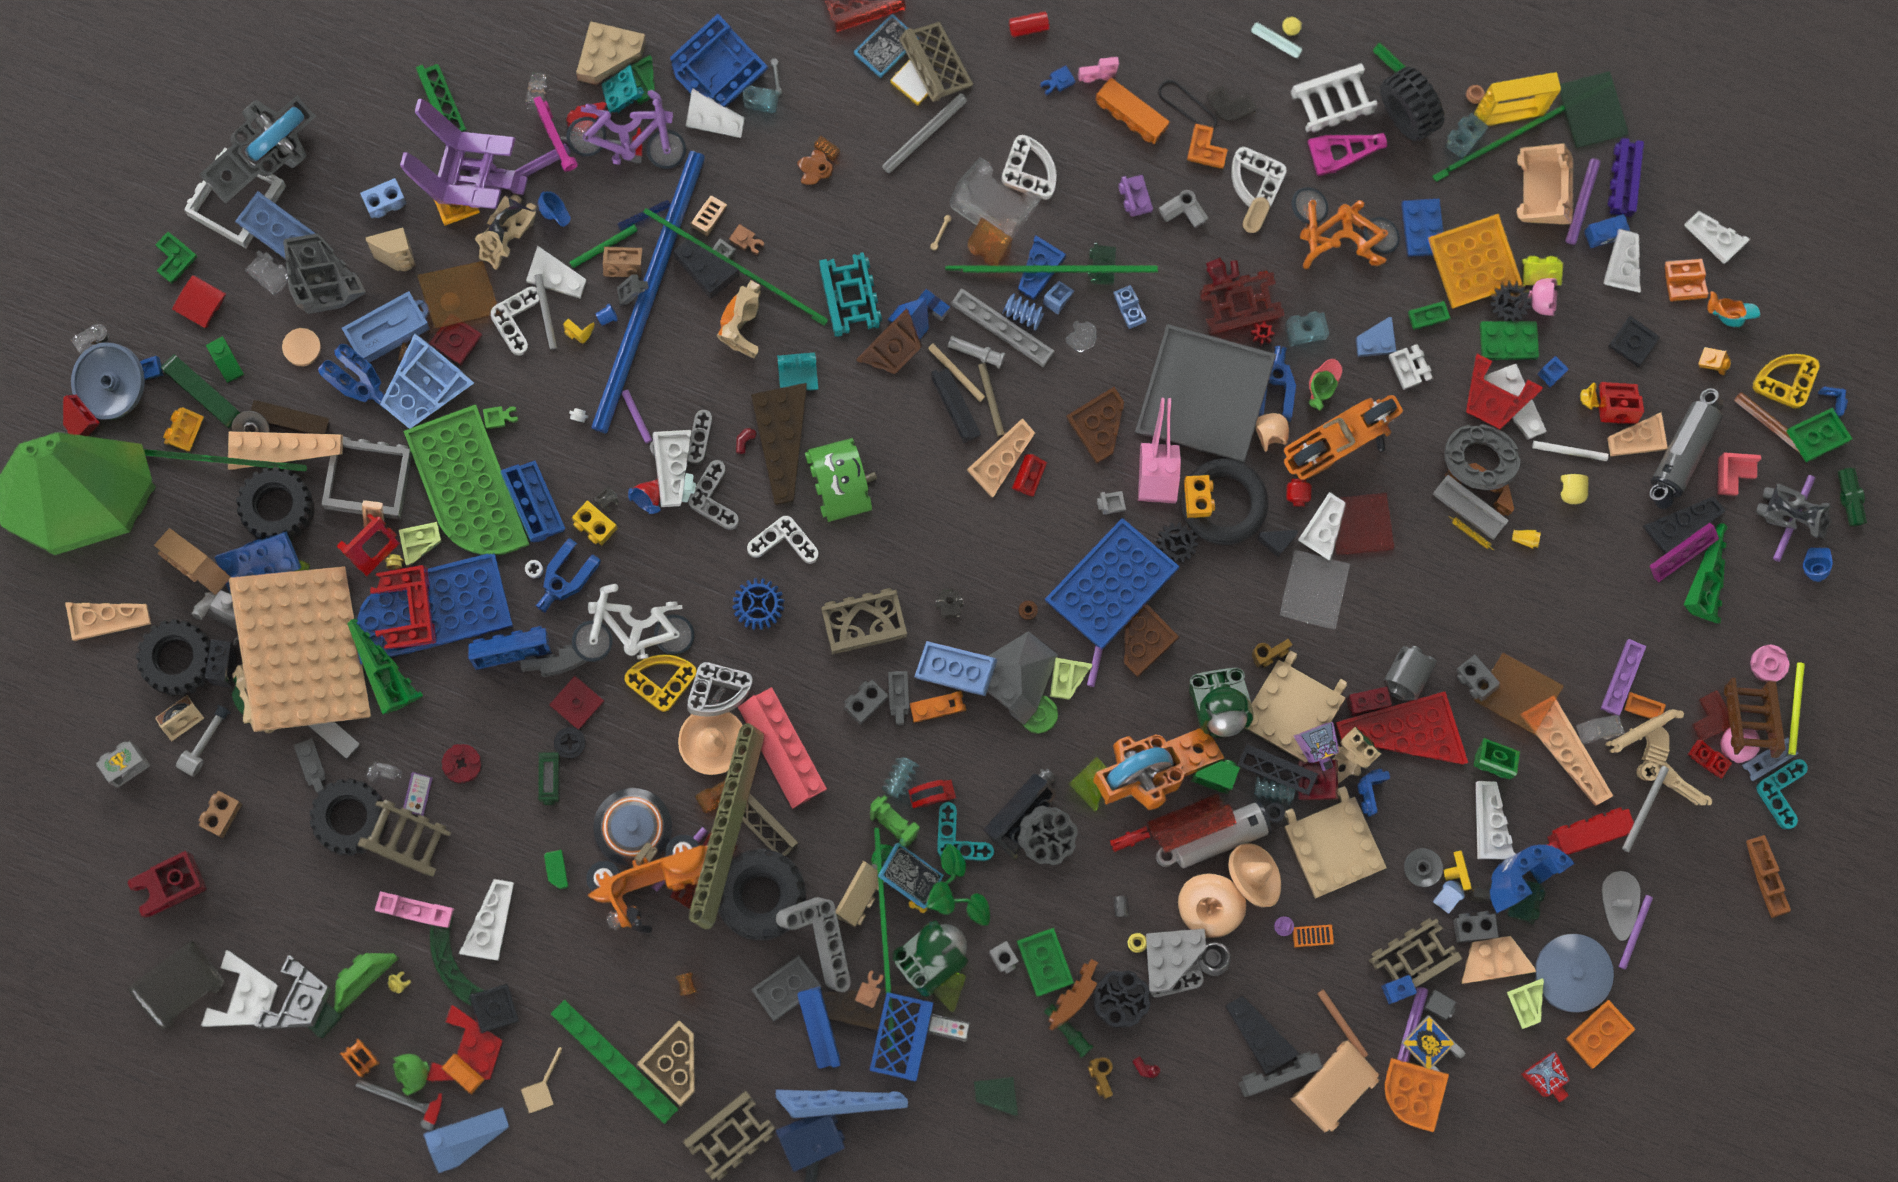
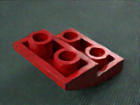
[172,275,226,328]

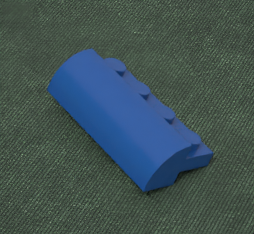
[500,461,565,542]

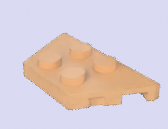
[1461,936,1536,984]

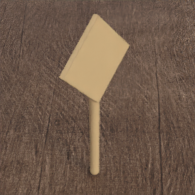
[521,1048,562,1113]

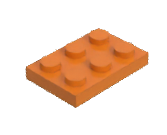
[1565,1000,1635,1069]

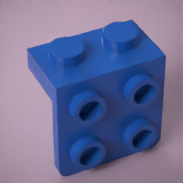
[1357,769,1390,817]

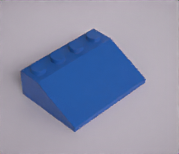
[468,626,552,670]

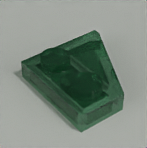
[974,1077,1018,1116]

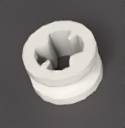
[525,560,544,578]

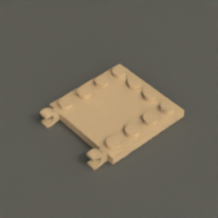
[1244,650,1347,764]
[1284,786,1387,898]

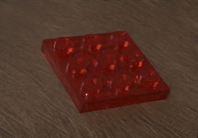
[1336,493,1394,555]

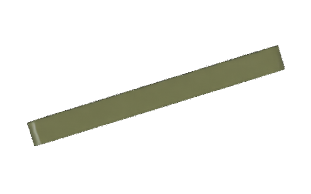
[689,723,764,929]

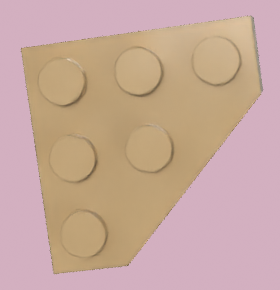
[576,21,646,85]
[638,1021,695,1106]

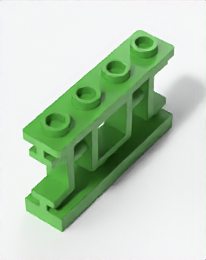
[870,795,920,848]

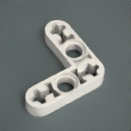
[491,287,539,356]
[747,516,818,564]

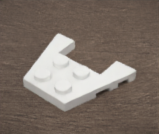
[202,951,278,1027]

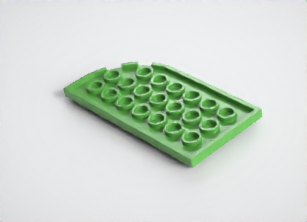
[404,405,529,555]

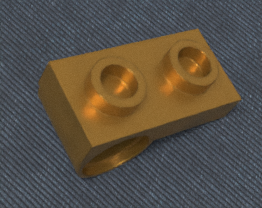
[1252,639,1292,668]
[1088,1058,1113,1099]

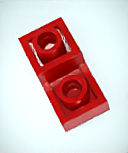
[1688,740,1732,778]

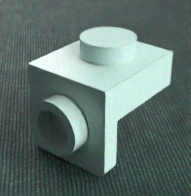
[682,473,696,502]

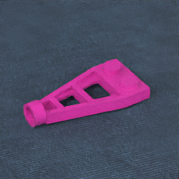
[533,96,578,172]
[1308,133,1387,176]

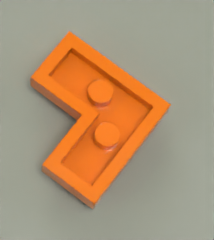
[1187,124,1228,169]

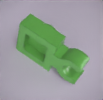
[483,406,518,429]

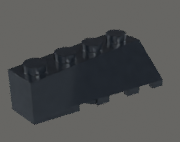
[983,773,1057,860]

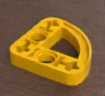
[1753,354,1819,409]
[624,655,697,712]

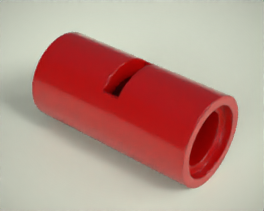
[1009,11,1049,37]

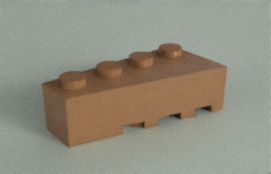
[154,528,231,595]

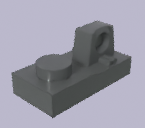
[617,275,648,305]

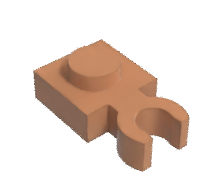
[729,224,764,255]
[855,970,883,1008]

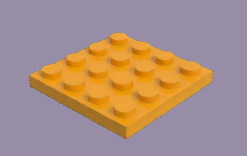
[1428,214,1522,309]

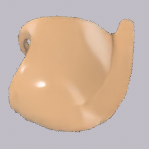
[1255,413,1289,452]

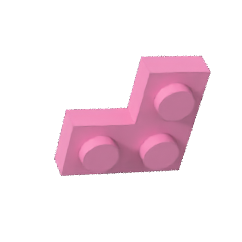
[1078,57,1119,82]

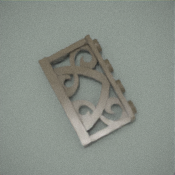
[821,588,907,655]

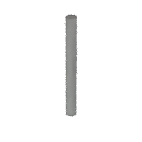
[534,274,557,350]

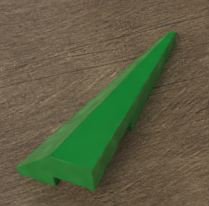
[1684,523,1727,623]
[347,618,423,714]

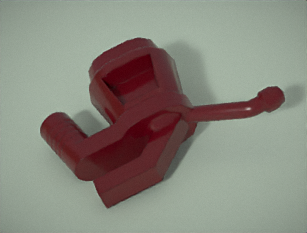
[1200,257,1241,299]

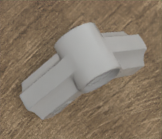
[1158,190,1209,228]

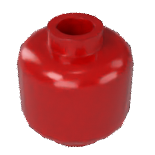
[1286,479,1311,507]

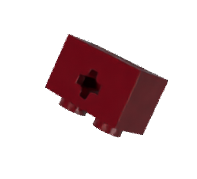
[1346,687,1392,717]

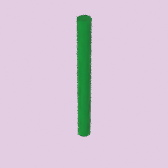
[569,225,638,268]

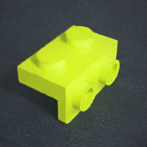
[1522,256,1563,285]

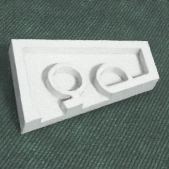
[686,89,745,138]
[1684,211,1750,264]
[1604,229,1641,293]
[526,246,587,299]
[1298,492,1346,561]

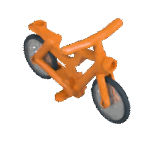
[1292,187,1400,269]

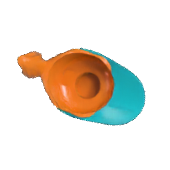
[1707,291,1760,327]

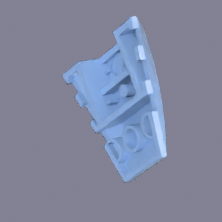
[380,334,474,429]

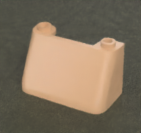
[1517,144,1573,224]
[1290,1040,1379,1132]

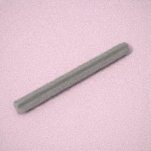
[883,94,967,173]

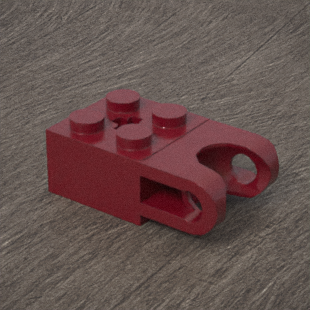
[127,851,207,918]

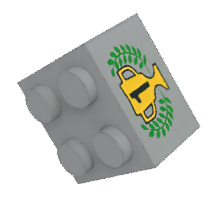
[96,741,150,788]

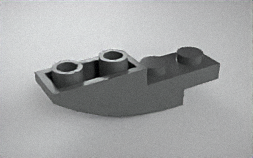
[520,643,599,677]

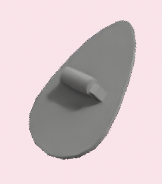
[1602,871,1640,941]

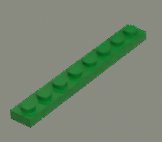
[551,1000,679,1124]

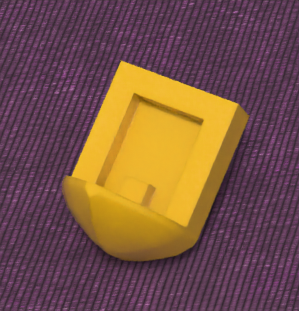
[563,319,595,344]

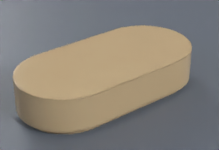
[1243,197,1270,233]

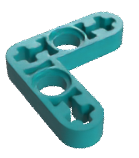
[1757,759,1808,830]
[937,802,994,861]

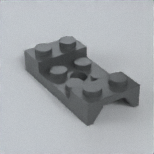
[1239,1051,1323,1097]

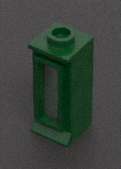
[538,753,560,805]

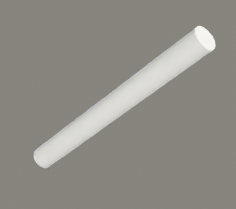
[1532,441,1608,461]

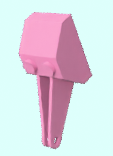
[1138,398,1181,503]

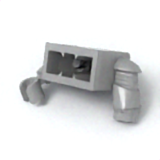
[192,590,239,645]

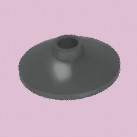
[232,411,270,433]
[1404,848,1443,887]

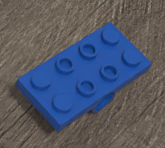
[214,532,301,593]

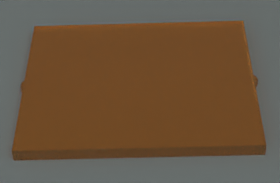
[417,261,500,328]
[1474,653,1564,734]

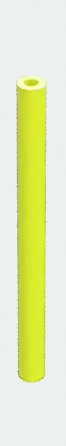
[1788,663,1805,755]

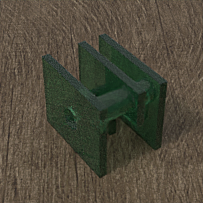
[307,1001,343,1039]

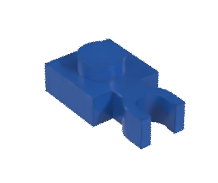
[1040,66,1075,95]

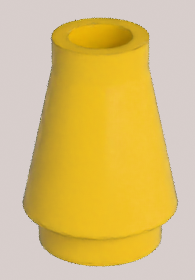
[1512,530,1541,548]

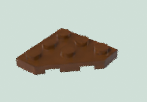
[1066,387,1124,464]
[1124,604,1179,677]

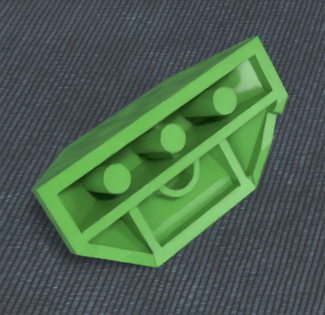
[334,953,399,1013]

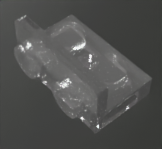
[245,251,288,296]
[367,762,402,785]

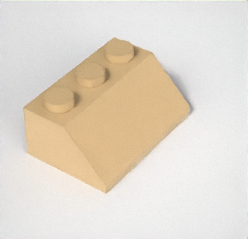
[366,228,416,271]
[836,861,885,928]

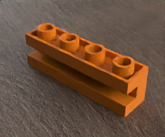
[1096,78,1170,144]

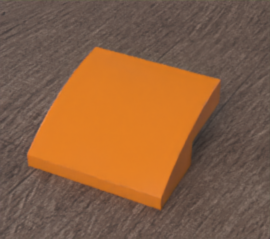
[1665,259,1708,301]

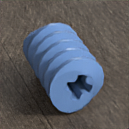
[1002,293,1045,330]

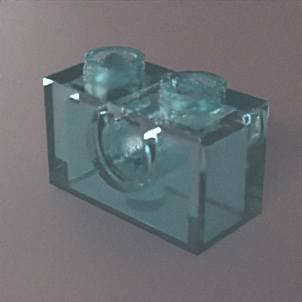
[1285,311,1329,346]

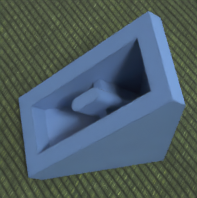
[1043,281,1074,314]

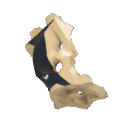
[475,194,537,270]

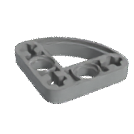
[687,662,753,717]

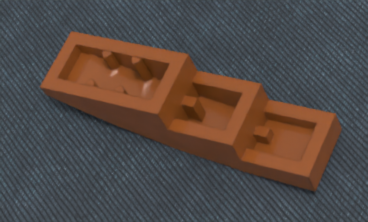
[1746,835,1791,918]

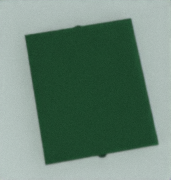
[1559,71,1629,148]

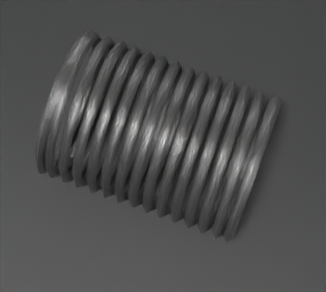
[1113,896,1129,917]

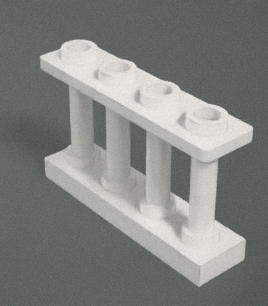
[1291,63,1378,132]

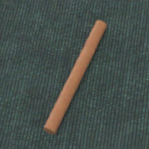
[1317,989,1368,1058]

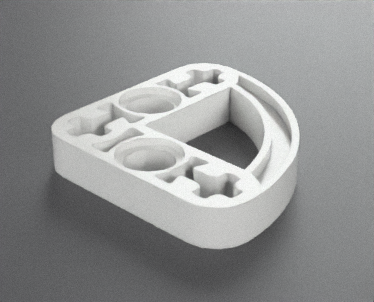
[1002,135,1056,199]
[1231,147,1286,207]

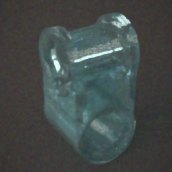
[743,86,779,113]

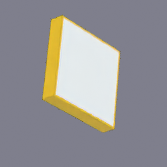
[890,60,936,105]

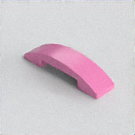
[375,892,454,928]

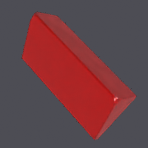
[1012,454,1047,497]

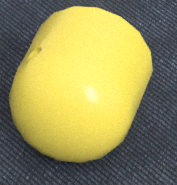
[1561,474,1588,504]

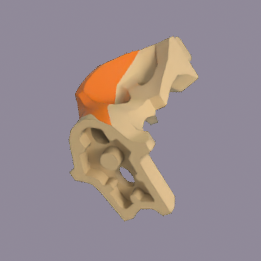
[717,280,761,359]

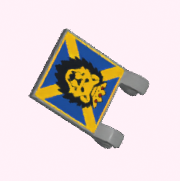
[1401,1015,1465,1072]

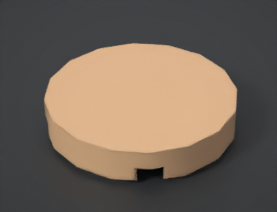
[282,328,321,366]

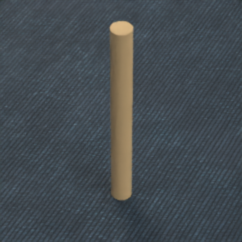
[928,344,985,402]

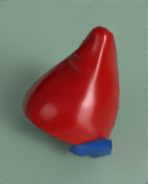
[628,479,661,514]

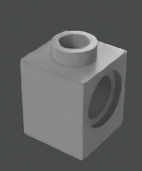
[989,941,1018,974]

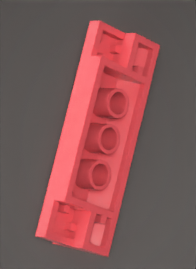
[738,687,827,809]

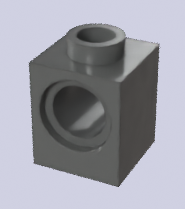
[1423,990,1456,1020]

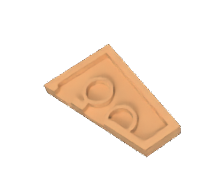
[1608,412,1668,456]

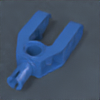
[318,344,385,410]
[1258,346,1296,422]
[535,538,601,613]

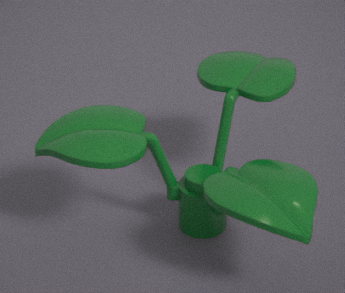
[927,844,990,926]

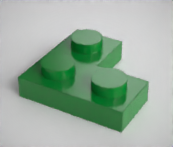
[155,232,197,284]

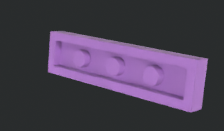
[1600,639,1646,717]

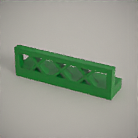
[416,64,466,132]

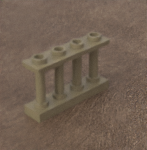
[358,800,451,876]

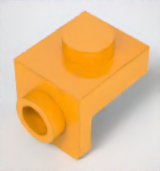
[1699,347,1731,375]

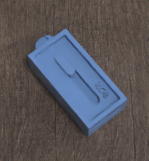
[342,291,430,363]

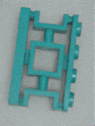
[819,252,882,337]

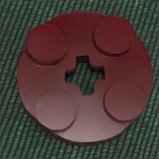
[442,744,482,784]

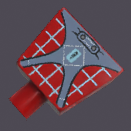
[1521,1052,1569,1102]

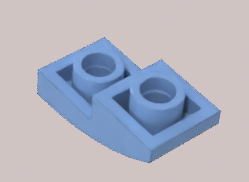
[1114,285,1146,329]

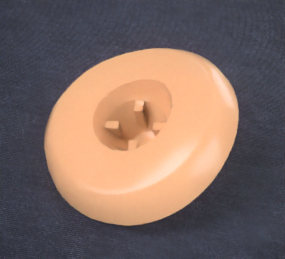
[678,712,743,775]
[1229,843,1281,907]
[1178,874,1246,938]

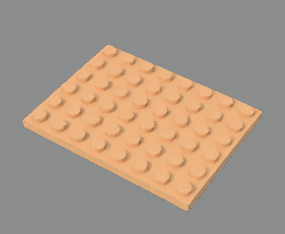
[229,566,371,732]

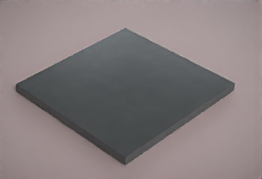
[1135,324,1276,463]

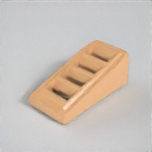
[691,196,727,236]

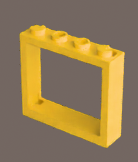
[1475,72,1561,127]

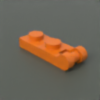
[909,691,966,723]

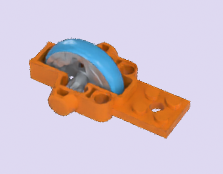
[1093,728,1224,810]

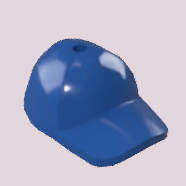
[538,191,571,227]
[1803,548,1833,582]

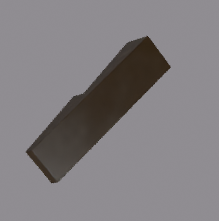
[251,400,330,434]

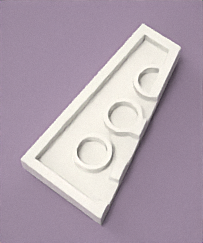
[1476,781,1515,860]

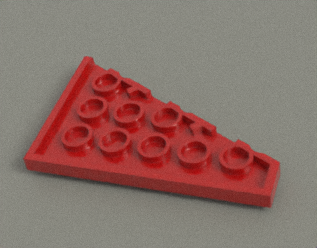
[1335,691,1468,765]

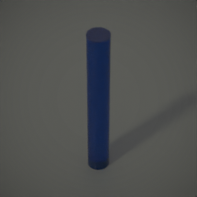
[617,200,671,230]

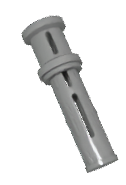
[948,336,1006,369]

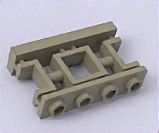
[1369,918,1462,987]
[683,1091,775,1181]

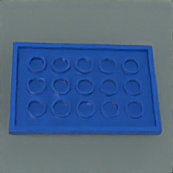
[1045,518,1179,650]

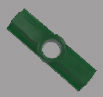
[1838,468,1867,527]

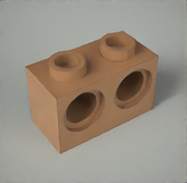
[199,791,242,838]

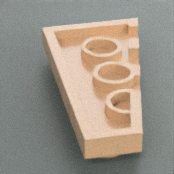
[65,602,151,641]

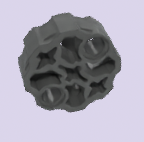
[1018,806,1078,865]

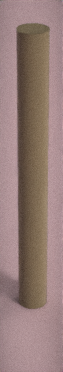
[978,363,1005,437]

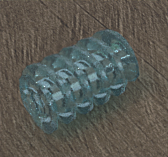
[881,757,919,800]
[1254,776,1296,805]

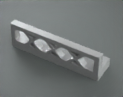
[1433,475,1509,540]

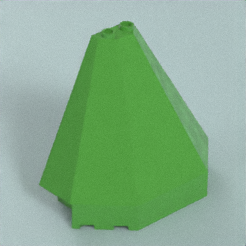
[0,432,156,555]

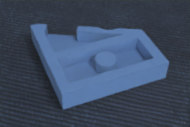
[1356,317,1396,357]

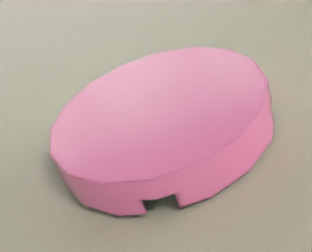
[1750,645,1790,683]

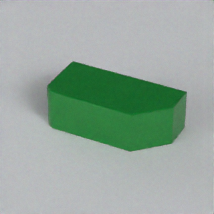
[544,850,569,889]

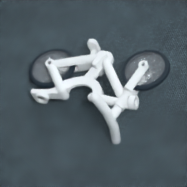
[572,584,694,662]

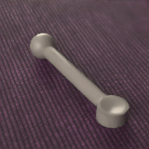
[771,59,782,95]

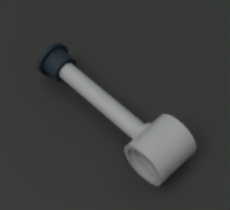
[176,705,231,777]

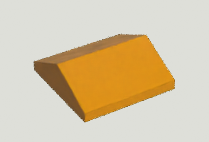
[434,200,480,226]

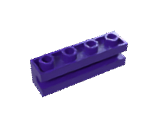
[1608,138,1644,217]

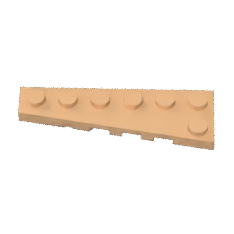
[1521,696,1613,806]

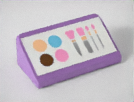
[403,772,433,816]

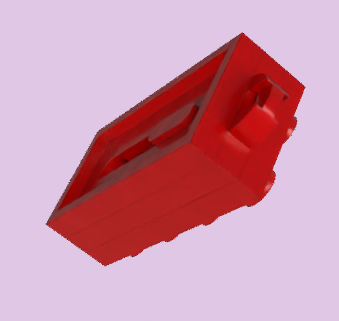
[1547,807,1634,855]

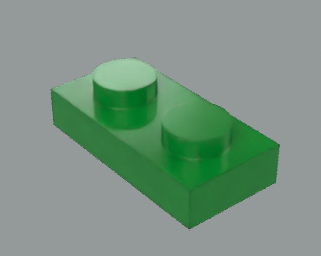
[1408,301,1450,330]

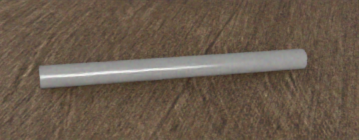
[1622,766,1669,852]

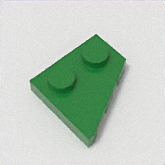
[631,55,655,105]

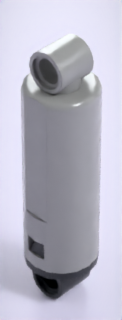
[1156,801,1285,868]

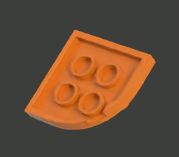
[1385,1058,1449,1132]

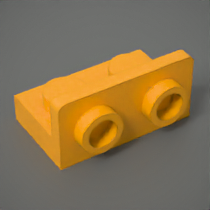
[163,407,204,452]

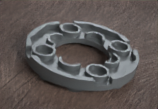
[1444,424,1520,490]

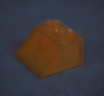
[967,217,1013,266]

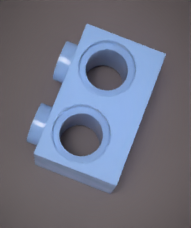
[360,178,406,218]

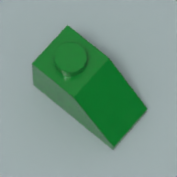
[206,336,244,383]

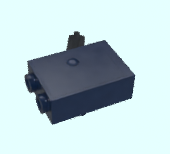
[776,1114,845,1182]

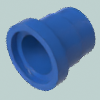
[595,303,618,326]

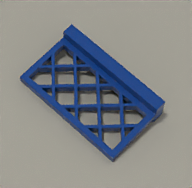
[870,992,933,1081]

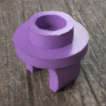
[1274,917,1294,936]

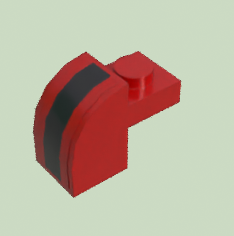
[908,780,956,808]

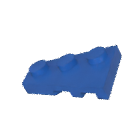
[1018,235,1066,300]

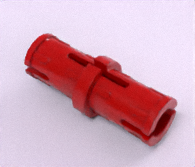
[1110,826,1150,852]

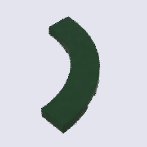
[430,916,485,1006]

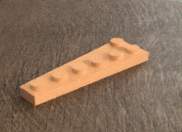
[228,432,343,470]

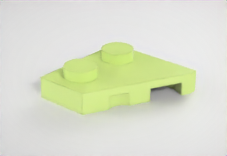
[399,522,441,567]

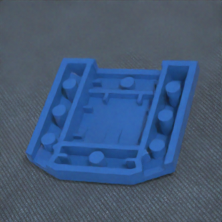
[670,14,768,107]

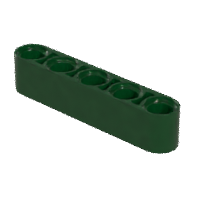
[160,354,240,429]

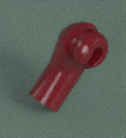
[736,428,756,454]
[1132,1056,1161,1078]

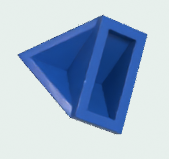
[888,297,929,340]

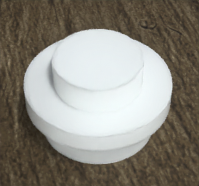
[569,408,588,423]

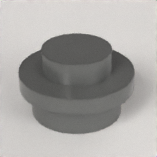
[1039,768,1056,785]

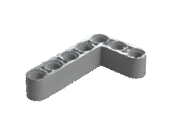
[776,897,850,992]

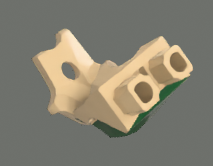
[232,664,276,733]
[1333,726,1381,784]

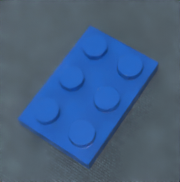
[1401,199,1443,257]

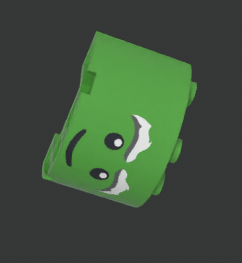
[805,438,872,522]

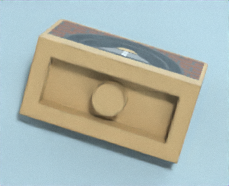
[155,695,204,741]

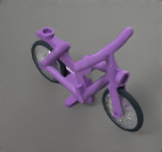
[566,90,686,169]

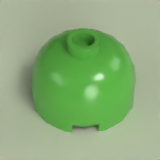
[393,1054,429,1095]

